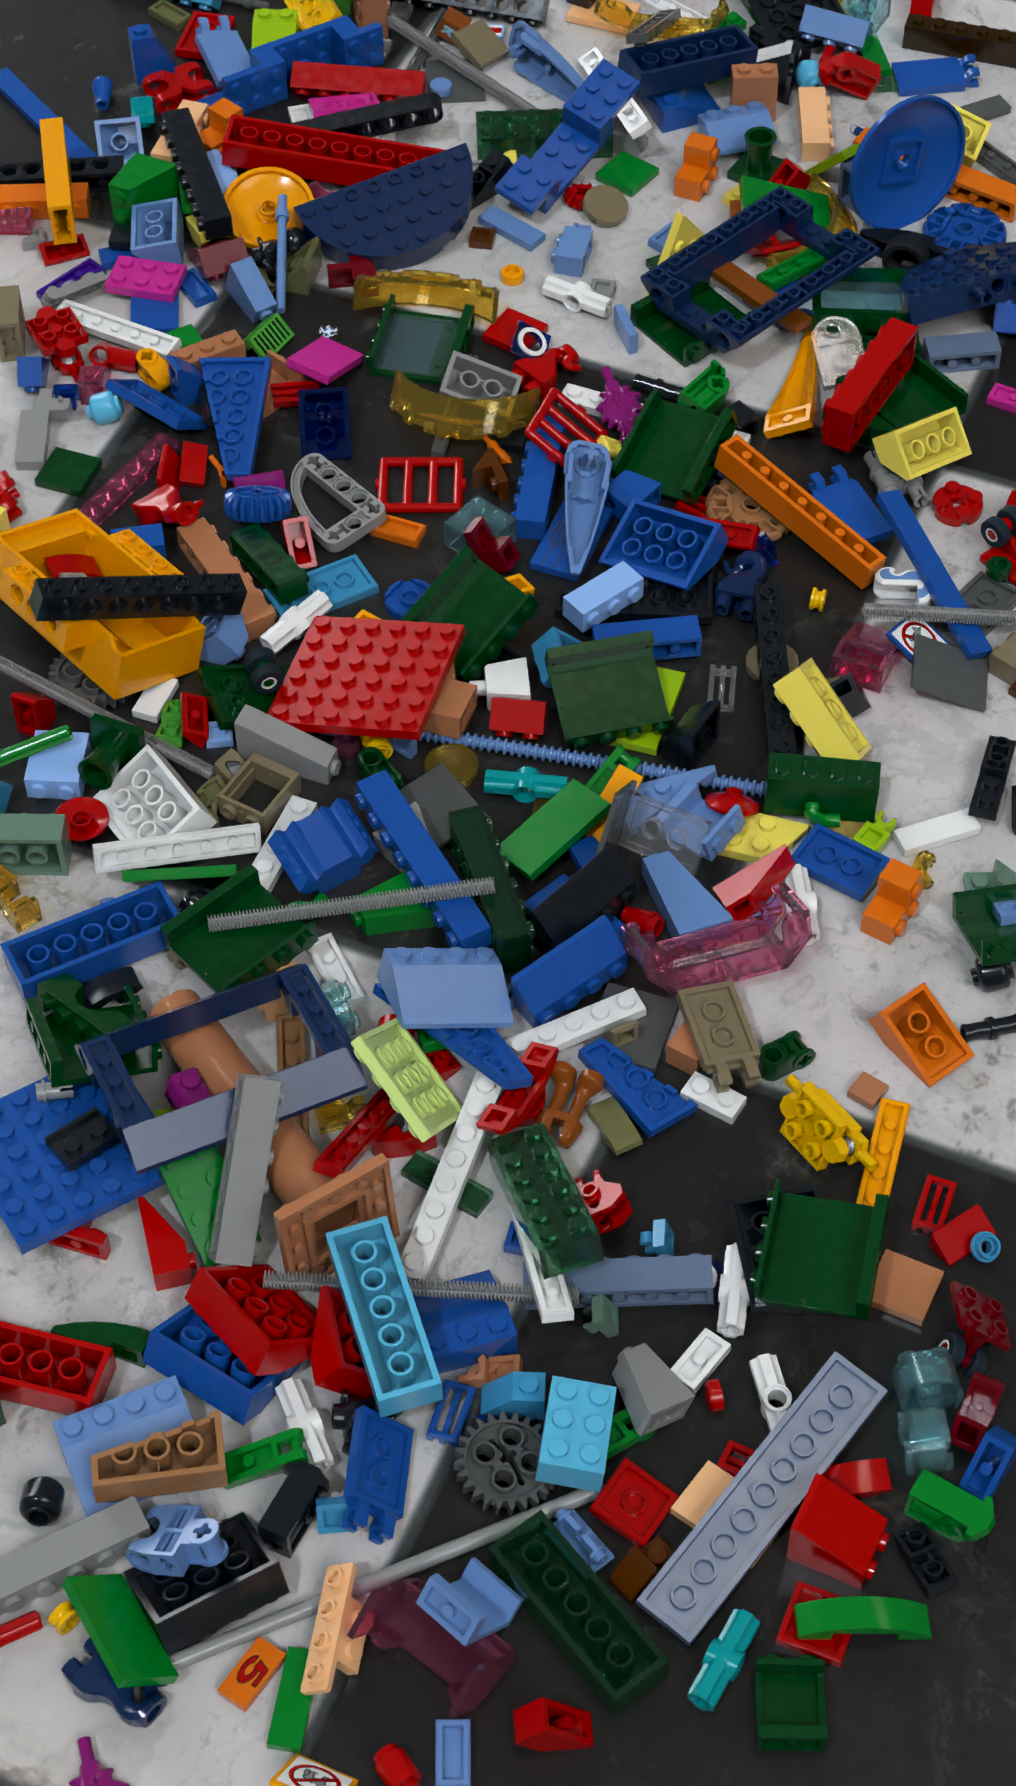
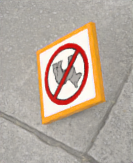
[269,1753,359,1786]

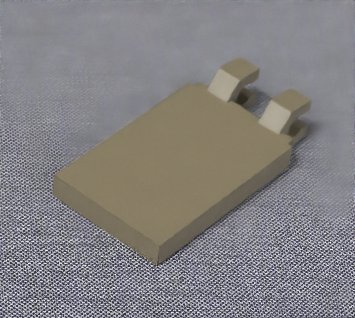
[675,980,761,1094]

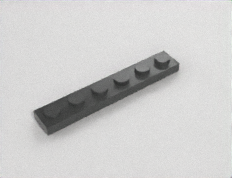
[626,9,681,47]

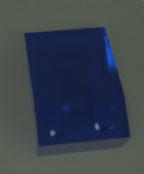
[298,386,352,460]

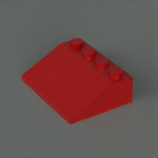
[185,1264,316,1376]

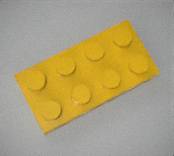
[284,0,343,31]

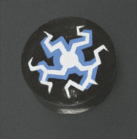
[316,323,341,342]

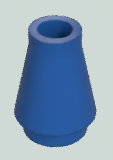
[91,76,114,110]

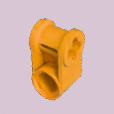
[136,348,170,392]

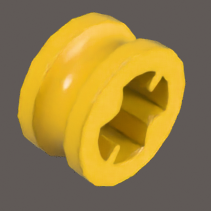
[809,587,827,612]
[48,1600,81,1636]

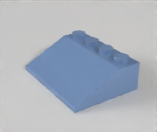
[377,947,514,1029]
[52,1375,192,1517]

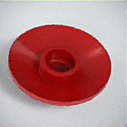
[705,787,760,816]
[55,797,109,841]

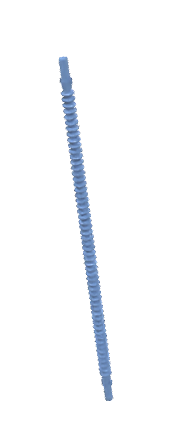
[419,731,765,798]

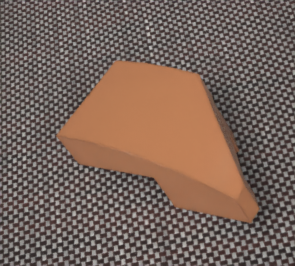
[458,1354,523,1388]

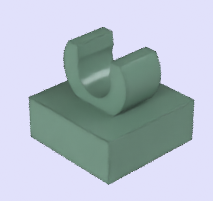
[583,1294,619,1338]

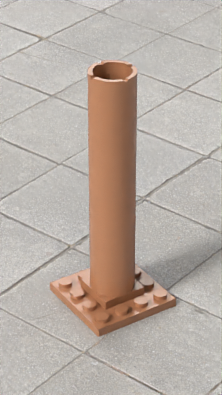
[149,989,400,1293]

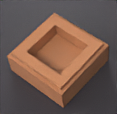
[847,1071,889,1111]

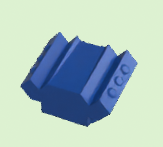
[268,798,379,894]

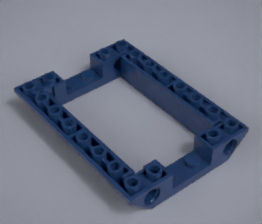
[641,186,881,354]
[74,963,368,1175]

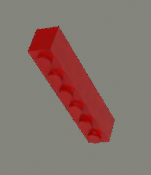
[290,61,427,102]

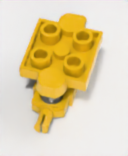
[780,1074,879,1172]

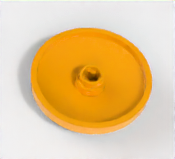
[224,167,314,249]

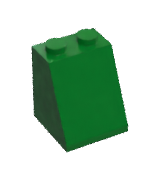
[108,152,181,223]

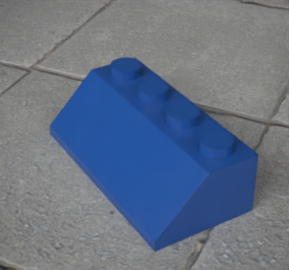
[511,915,628,1028]

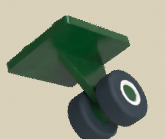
[244,647,292,709]

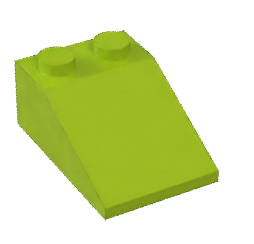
[251,8,300,49]

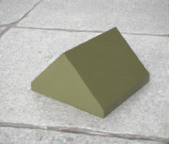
[274,236,322,295]

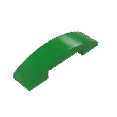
[794,1596,932,1640]

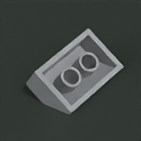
[439,350,523,419]

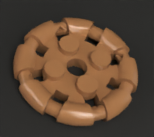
[705,478,790,545]

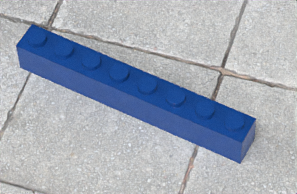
[354,770,492,948]

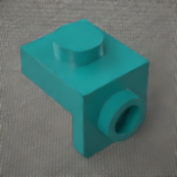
[130,96,155,128]

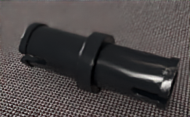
[632,373,684,402]
[960,1014,1016,1043]

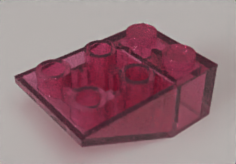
[830,621,901,693]

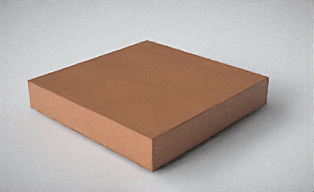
[871,1249,945,1327]

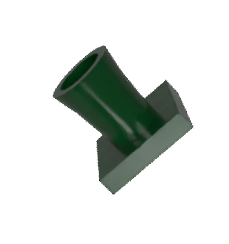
[727,126,784,183]
[78,713,145,790]

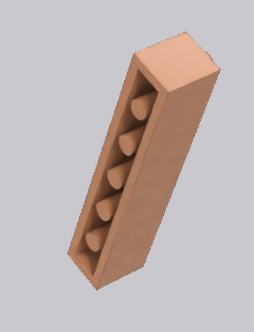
[176,517,277,642]

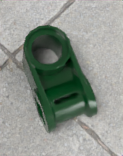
[358,747,404,789]
[758,1030,816,1081]

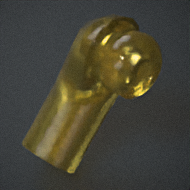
[912,850,936,890]

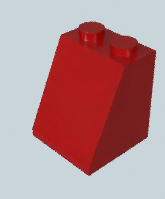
[786,1473,891,1590]

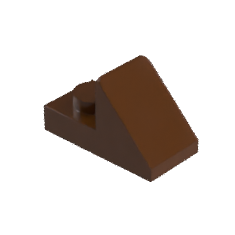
[472,448,509,501]
[608,1536,674,1605]

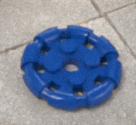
[922,203,1007,251]

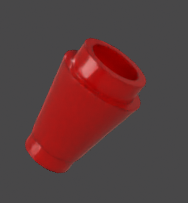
[621,906,665,939]

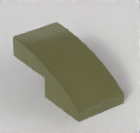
[586,1096,643,1156]

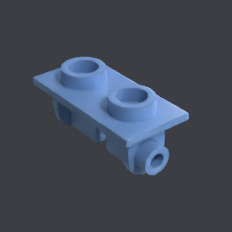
[547,1507,615,1577]

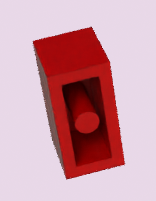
[489,696,548,739]

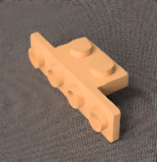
[300,1562,371,1695]

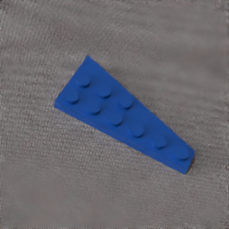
[199,357,272,481]
[373,983,533,1090]

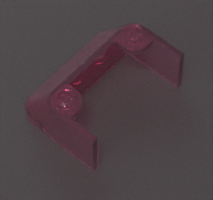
[347,1577,517,1718]

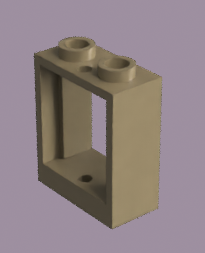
[0,285,25,362]
[217,752,302,835]

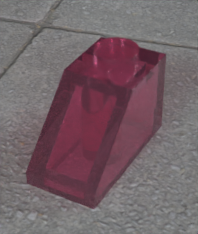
[78,366,111,405]

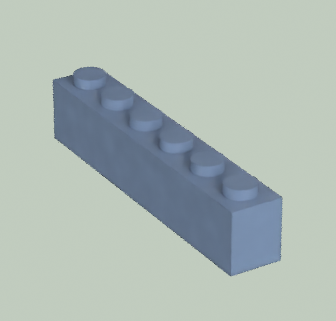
[523,1253,714,1310]

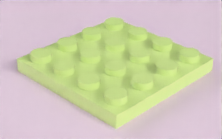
[350,1017,462,1143]

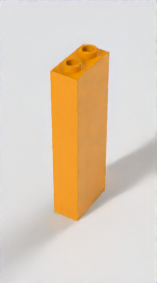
[39,117,77,245]

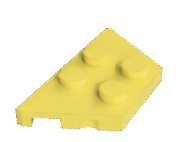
[646,212,703,296]
[718,813,809,863]

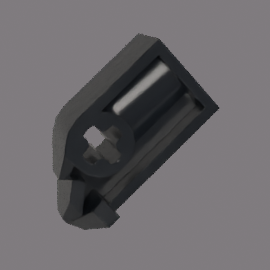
[257,1462,330,1559]

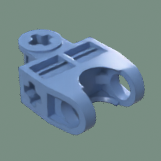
[125,1504,229,1577]

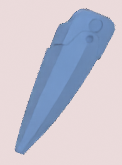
[508,21,584,103]
[563,440,613,576]

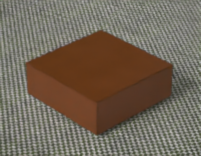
[469,226,496,250]

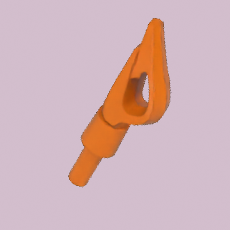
[483,435,512,466]

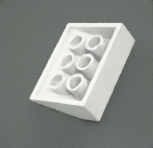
[93,744,217,869]

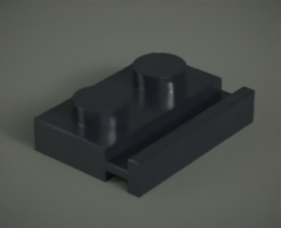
[44,1107,120,1172]

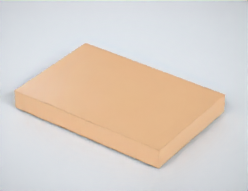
[566,0,641,34]
[670,1460,788,1568]

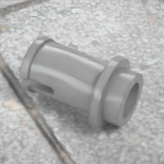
[35,1080,74,1104]

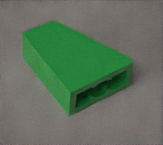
[349,872,436,936]

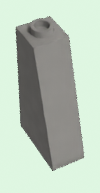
[234,704,341,785]

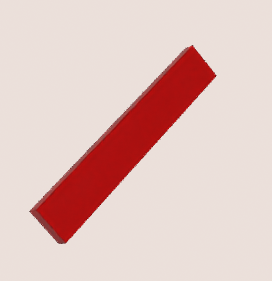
[313,1089,400,1178]

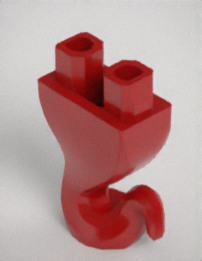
[511,344,582,401]
[131,483,204,526]

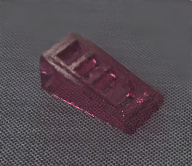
[0,207,35,235]

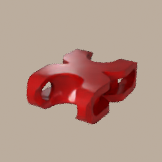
[142,62,217,115]

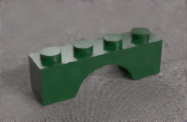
[37,973,135,1041]

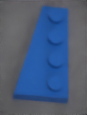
[578,1037,698,1138]

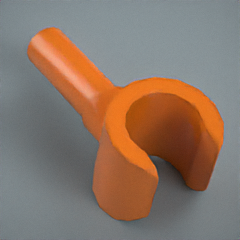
[208,455,233,488]

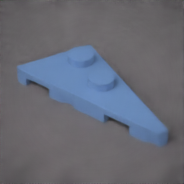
[627,764,717,835]

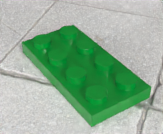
[157,1146,262,1267]

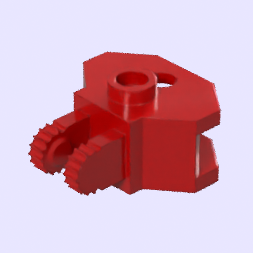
[563,1169,633,1238]

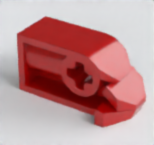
[818,51,881,100]

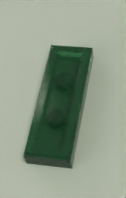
[401,1149,494,1219]

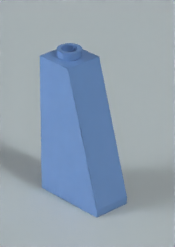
[642,851,733,952]

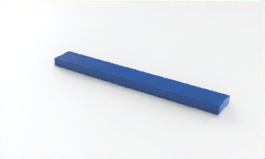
[0,67,98,159]
[875,489,993,660]

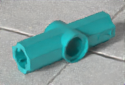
[484,766,569,803]
[687,1608,760,1712]

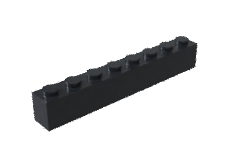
[159,107,234,241]

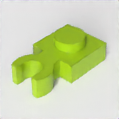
[852,811,897,853]

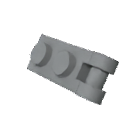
[40,271,107,307]

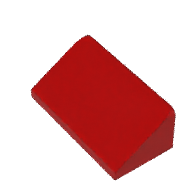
[38,233,90,267]
[156,444,180,491]
[180,692,209,749]
[929,1204,996,1267]

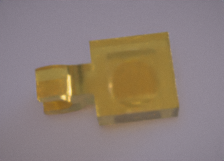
[314,1095,366,1135]

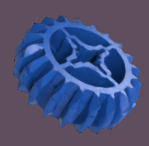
[223,484,292,523]

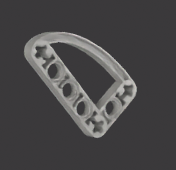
[291,453,387,553]

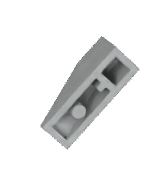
[612,95,648,158]

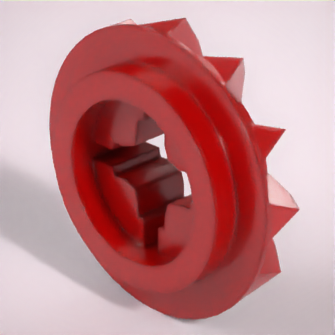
[564,182,592,210]

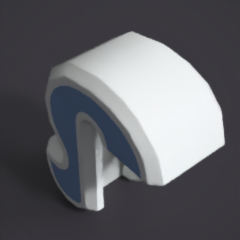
[873,567,933,606]

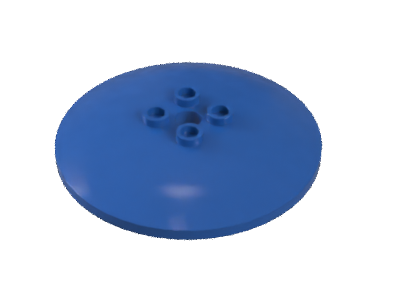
[849,95,966,229]

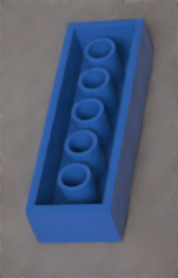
[0,880,179,1004]

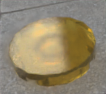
[424,743,479,788]

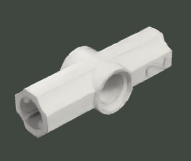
[542,275,614,319]
[259,590,333,655]
[783,864,820,946]
[717,1242,750,1338]
[749,1353,792,1432]
[275,1378,334,1473]

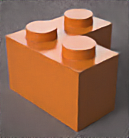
[199,97,243,155]
[674,132,720,202]
[860,858,924,945]

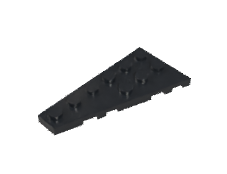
[554,566,714,624]

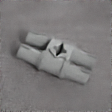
[864,450,929,507]

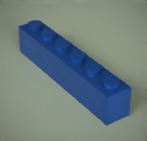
[510,416,565,540]

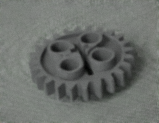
[48,652,131,710]
[453,1411,555,1516]

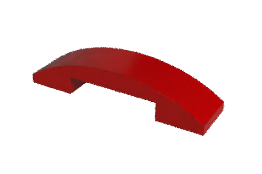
[476,1041,559,1135]

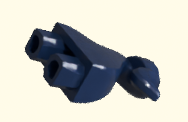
[714,550,767,621]
[61,1637,168,1728]

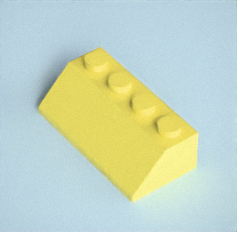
[872,407,972,481]
[773,658,872,760]

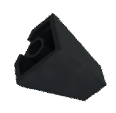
[756,40,798,105]

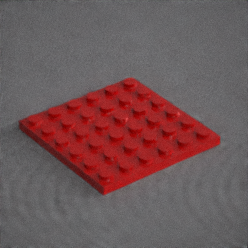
[267,616,466,740]

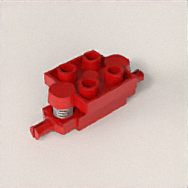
[25,306,89,383]

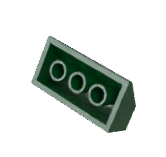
[763,752,881,824]

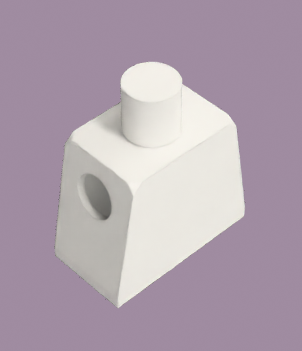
[469,657,531,711]

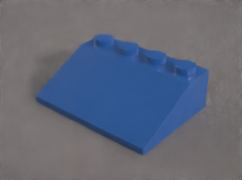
[639,84,721,133]
[598,498,729,591]
[413,1270,517,1374]
[142,1304,303,1426]

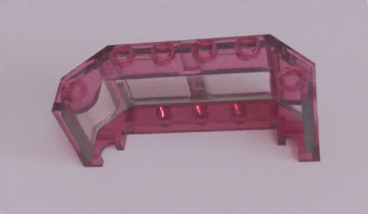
[622,882,812,996]

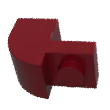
[327,256,378,299]
[463,517,521,573]
[947,1371,1006,1453]

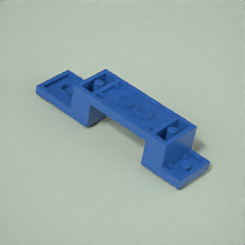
[222,15,385,115]
[495,58,641,216]

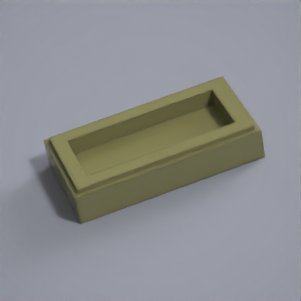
[148,0,192,32]

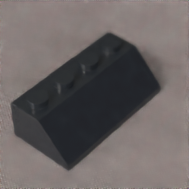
[531,843,637,954]

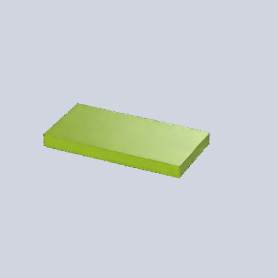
[607,666,686,756]

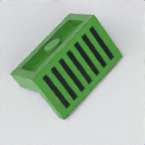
[243,312,295,357]

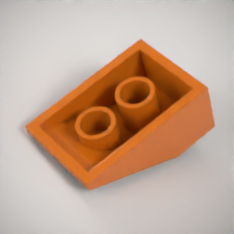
[868,982,975,1088]

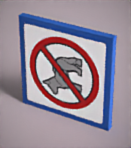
[885,618,952,662]

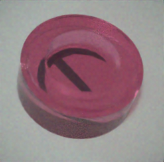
[333,734,360,759]

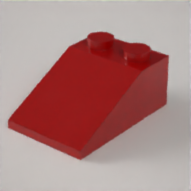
[310,1285,372,1398]

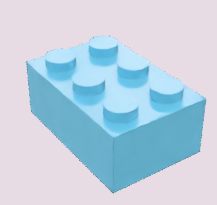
[535,1376,617,1492]

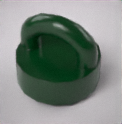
[985,556,1012,583]

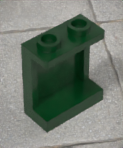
[754,1654,828,1752]

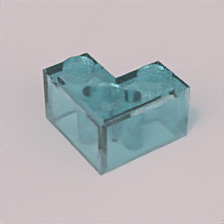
[842,0,891,36]
[444,495,516,553]

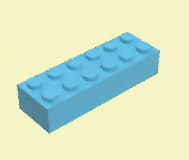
[325,1216,443,1418]

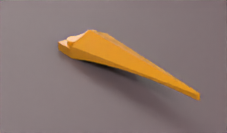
[763,325,817,439]

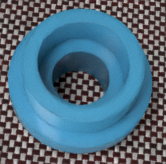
[970,1231,1001,1263]

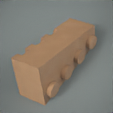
[90,1409,228,1503]

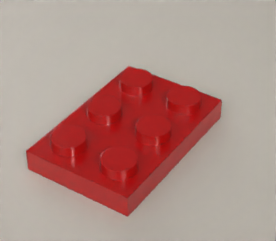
[175,11,236,60]

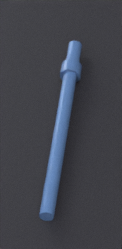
[275,194,289,314]

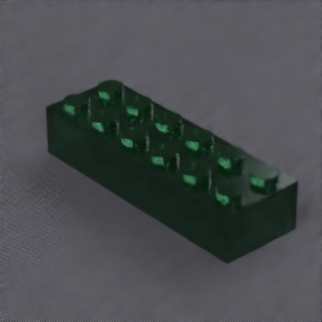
[476,108,613,160]
[448,805,535,974]
[486,1123,604,1280]
[488,1510,669,1717]

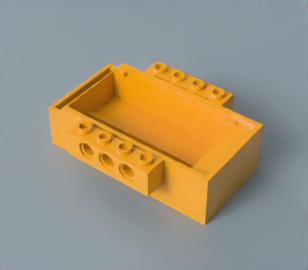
[0,508,206,700]

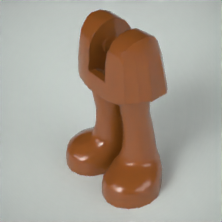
[536,1061,605,1150]

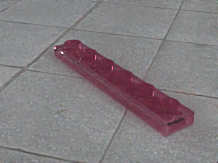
[78,431,180,526]

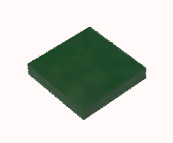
[34,447,102,498]

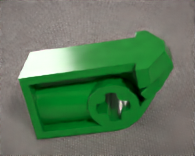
[677,359,730,414]
[903,1469,996,1542]

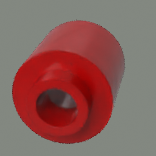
[373,1743,422,1786]

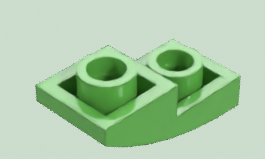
[155,699,186,748]

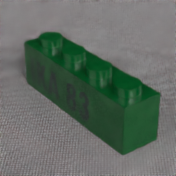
[230,523,309,606]

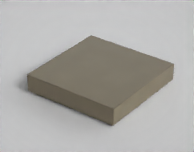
[450,19,509,70]

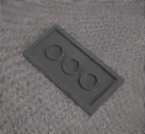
[928,571,1016,649]

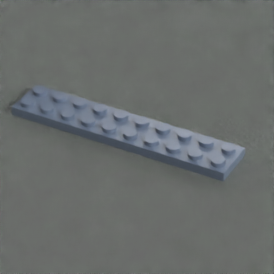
[636,1351,888,1646]

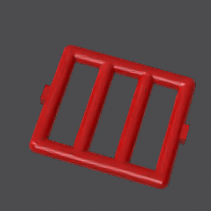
[524,388,608,468]
[375,457,466,513]

